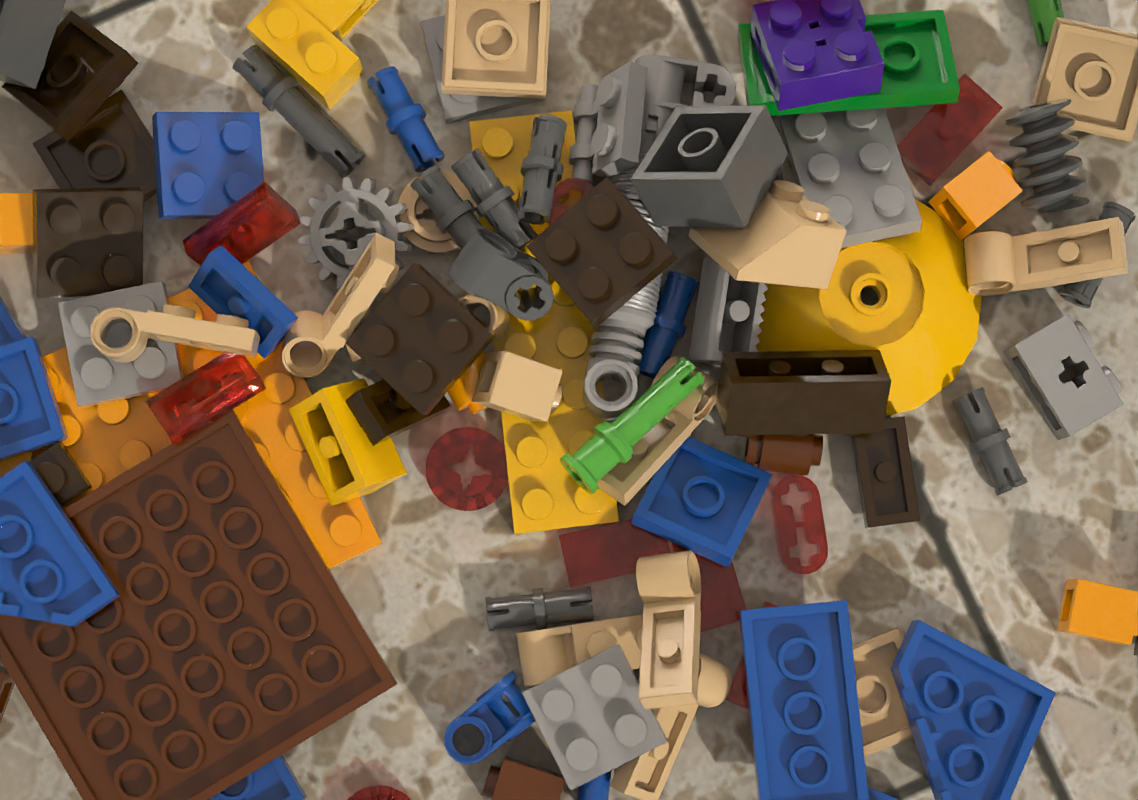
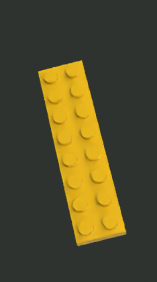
[469,110,619,534]

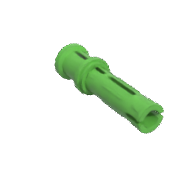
[559,357,705,495]

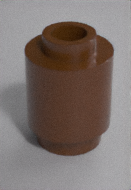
[745,434,823,476]

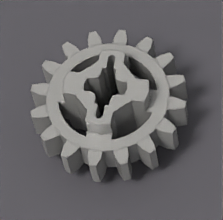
[298,177,414,289]

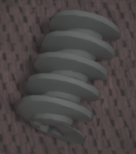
[1005,99,1089,213]

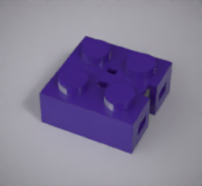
[751,0,884,111]

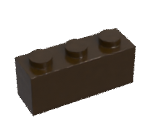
[716,350,891,437]

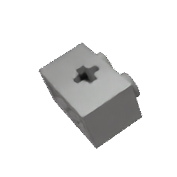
[1004,314,1124,440]

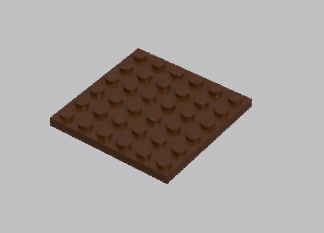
[0,408,398,800]

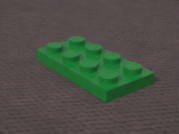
[737,10,960,116]

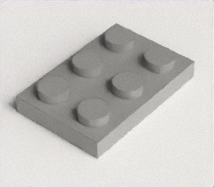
[779,108,922,248]

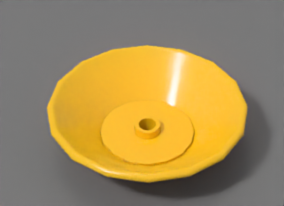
[755,199,982,417]

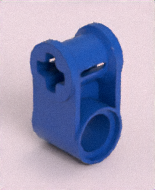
[444,670,536,764]

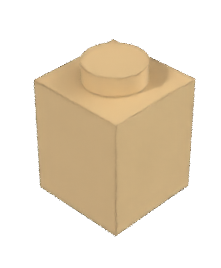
[472,351,563,422]

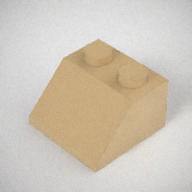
[688,180,847,289]

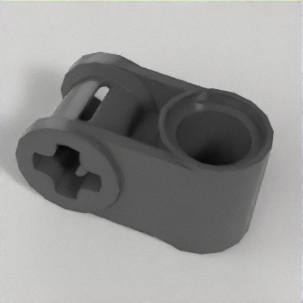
[448,227,553,321]

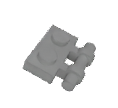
[569,61,648,187]

